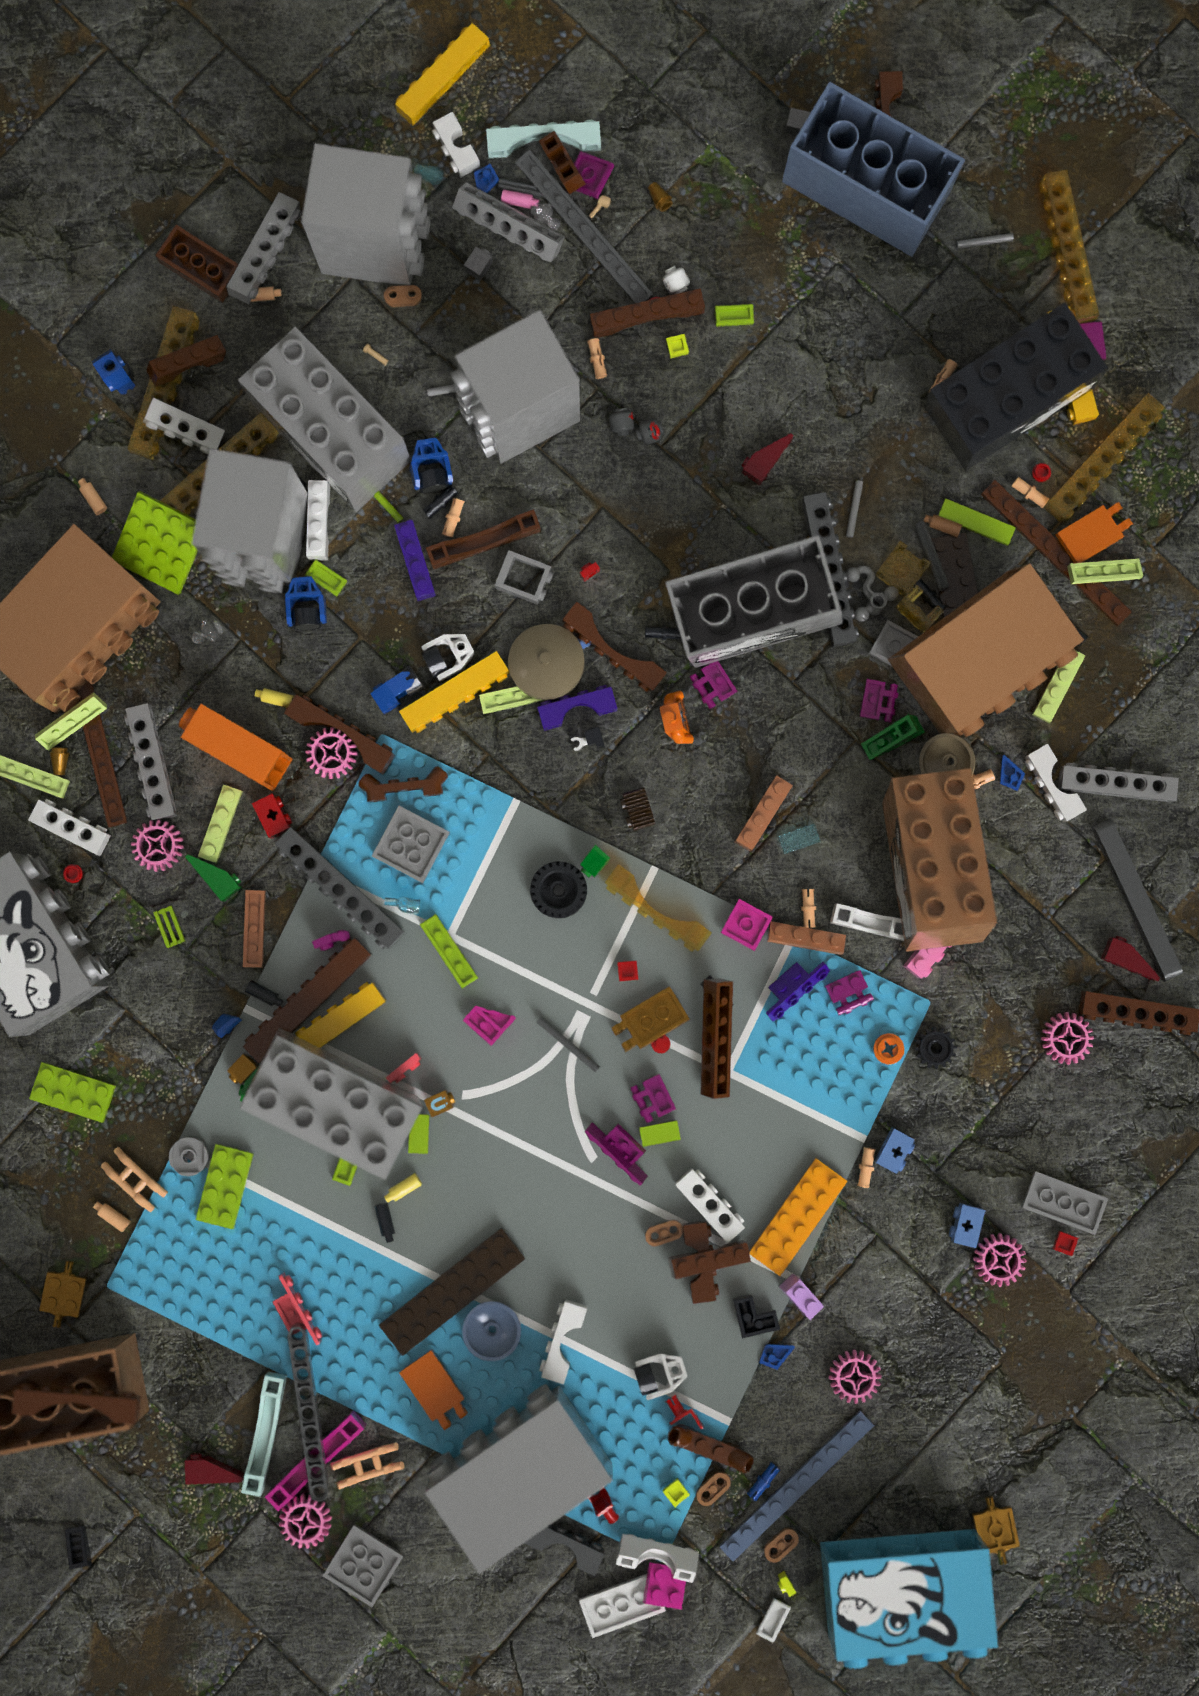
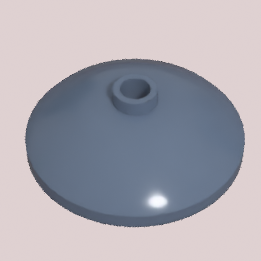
[462,1301,521,1361]

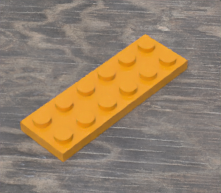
[749,1158,848,1276]

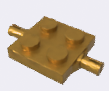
[39,1260,87,1328]
[972,1496,1020,1565]

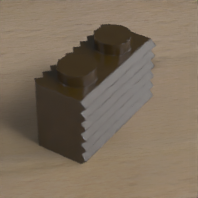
[620,787,656,831]

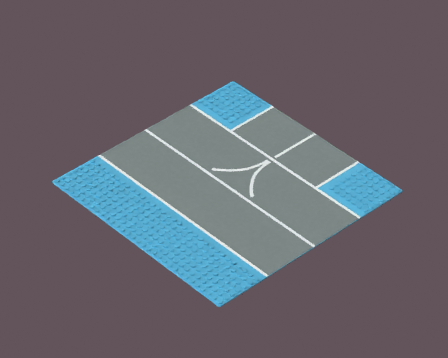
[107,734,930,1562]

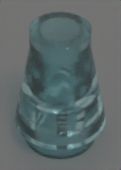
[414,163,444,185]

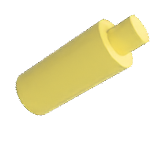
[255,688,294,708]
[384,1173,422,1202]

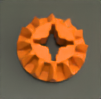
[873,1033,904,1064]

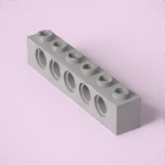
[452,182,565,262]
[227,192,302,304]
[124,703,178,822]
[1058,763,1179,802]

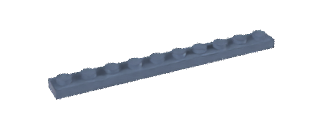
[719,1410,874,1561]

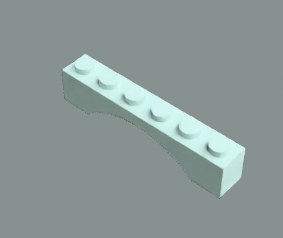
[486,120,601,158]
[241,1371,287,1497]

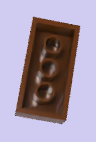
[155,225,239,303]

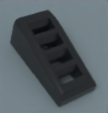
[65,1525,92,1569]

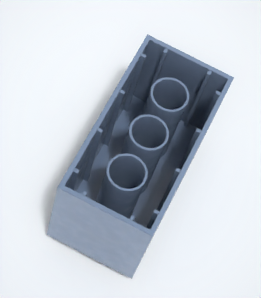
[782,82,965,257]

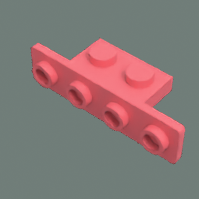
[273,1273,322,1345]

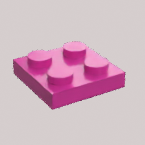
[720,899,773,951]
[643,1562,686,1609]

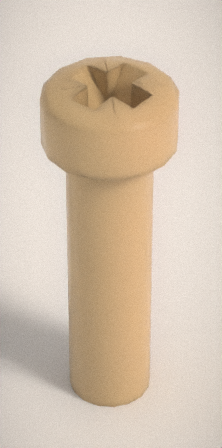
[363,344,389,365]

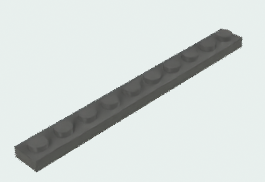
[515,150,653,303]

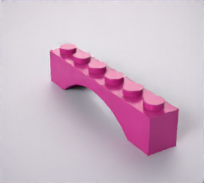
[265,1410,367,1512]

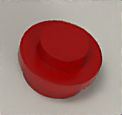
[1032,463,1051,482]
[63,864,83,883]
[651,1035,671,1053]

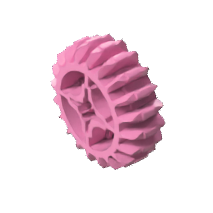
[305,727,358,779]
[131,820,184,872]
[1041,1012,1094,1065]
[973,1233,1027,1287]
[829,1350,882,1404]
[279,1494,332,1548]

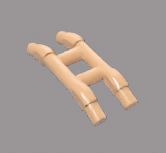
[101,1147,168,1212]
[330,1443,404,1490]

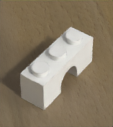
[432,112,480,178]

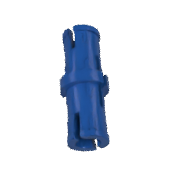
[747,1462,781,1501]

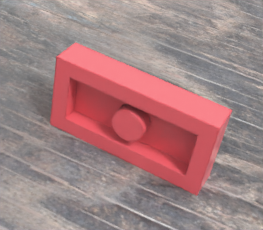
[386,1052,422,1084]

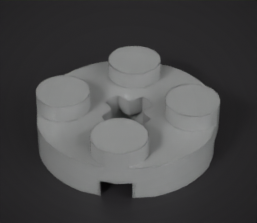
[169,1137,209,1176]

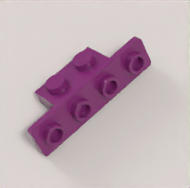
[584,1122,648,1185]

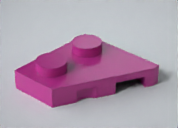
[462,1006,516,1046]

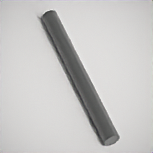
[536,1017,600,1072]

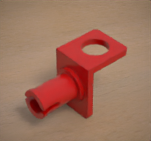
[665,1395,704,1430]
[588,1487,619,1524]

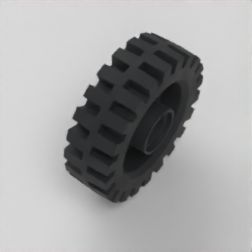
[530,861,587,918]

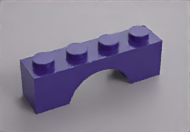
[394,520,436,601]
[537,685,617,731]

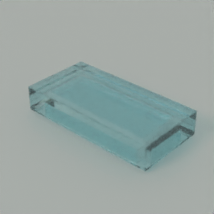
[778,824,821,854]

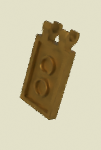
[611,986,690,1052]

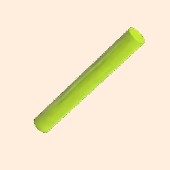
[374,491,404,523]

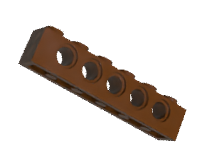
[701,978,733,1099]
[1078,991,1199,1035]

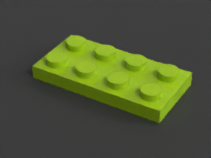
[29,1062,116,1123]
[196,1144,254,1229]

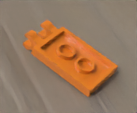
[1056,502,1133,563]
[399,1349,468,1431]

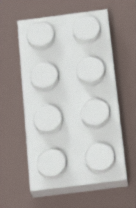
[579,1574,666,1638]

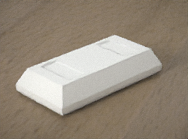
[756,1598,791,1643]

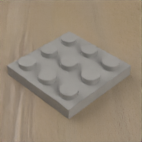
[372,806,450,883]
[323,1523,404,1607]

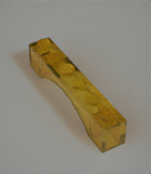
[605,864,712,952]

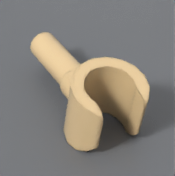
[588,195,611,219]

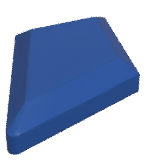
[474,164,499,194]
[1000,755,1025,791]
[212,1014,242,1038]
[759,1344,795,1370]

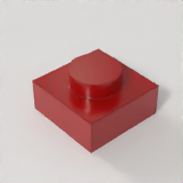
[580,562,600,582]
[617,960,638,981]
[1052,1231,1079,1256]

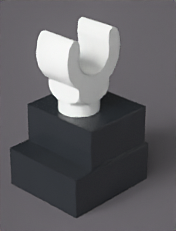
[571,727,605,751]

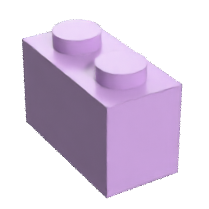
[779,1273,824,1320]

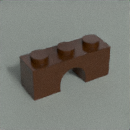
[539,130,586,194]

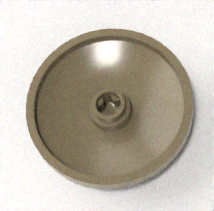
[508,624,585,700]

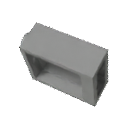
[495,550,554,605]

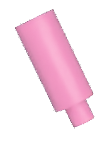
[501,189,539,209]

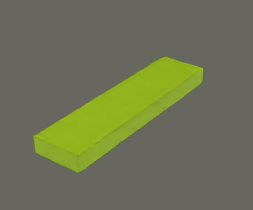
[938,499,1016,546]
[420,914,478,989]

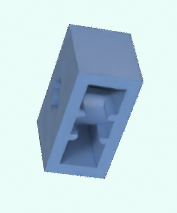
[874,1127,915,1174]
[949,1203,985,1248]

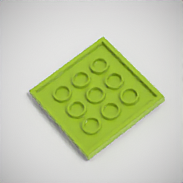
[112,491,198,595]

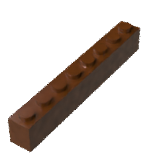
[243,938,372,1063]

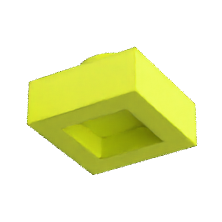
[666,334,689,358]
[662,1478,690,1507]
[777,1571,796,1597]

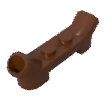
[358,766,448,802]
[667,1424,754,1473]

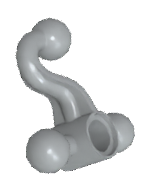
[846,566,899,622]

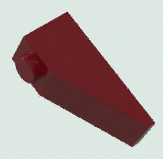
[741,433,794,486]
[1101,936,1160,981]
[185,1453,245,1484]

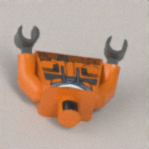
[660,686,706,745]

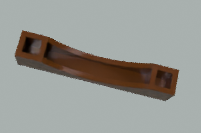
[590,288,705,339]
[426,509,541,570]
[562,602,667,692]
[284,694,395,775]
[12,1383,141,1424]

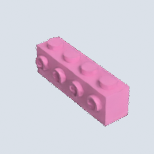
[903,946,952,979]

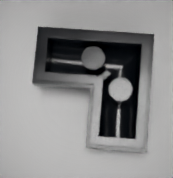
[733,1295,780,1339]

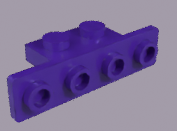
[766,962,830,1022]

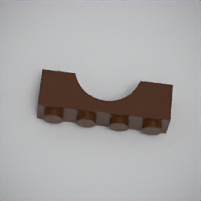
[874,71,903,117]
[146,335,226,387]
[682,1221,719,1304]
[668,1240,751,1279]

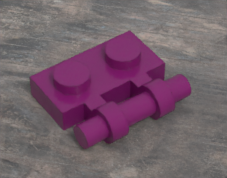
[690,661,738,709]
[860,679,899,723]
[312,930,350,951]
[825,970,874,1015]
[630,1074,676,1123]

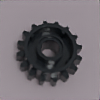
[914,1027,957,1069]

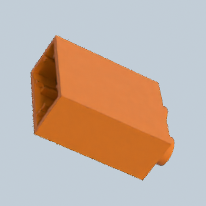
[179,704,293,792]

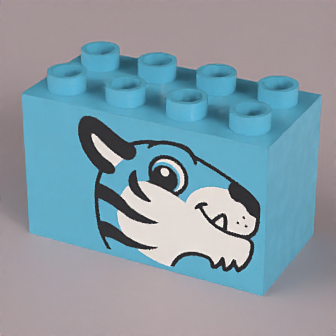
[820,1529,998,1669]

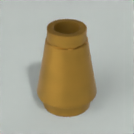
[648,182,673,212]
[50,747,69,775]

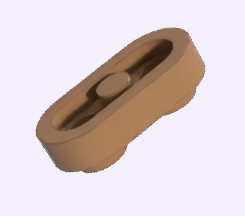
[384,285,422,307]
[645,1220,683,1246]
[696,1471,730,1506]
[764,1527,799,1563]

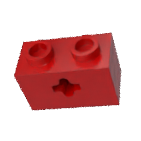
[252,793,292,839]

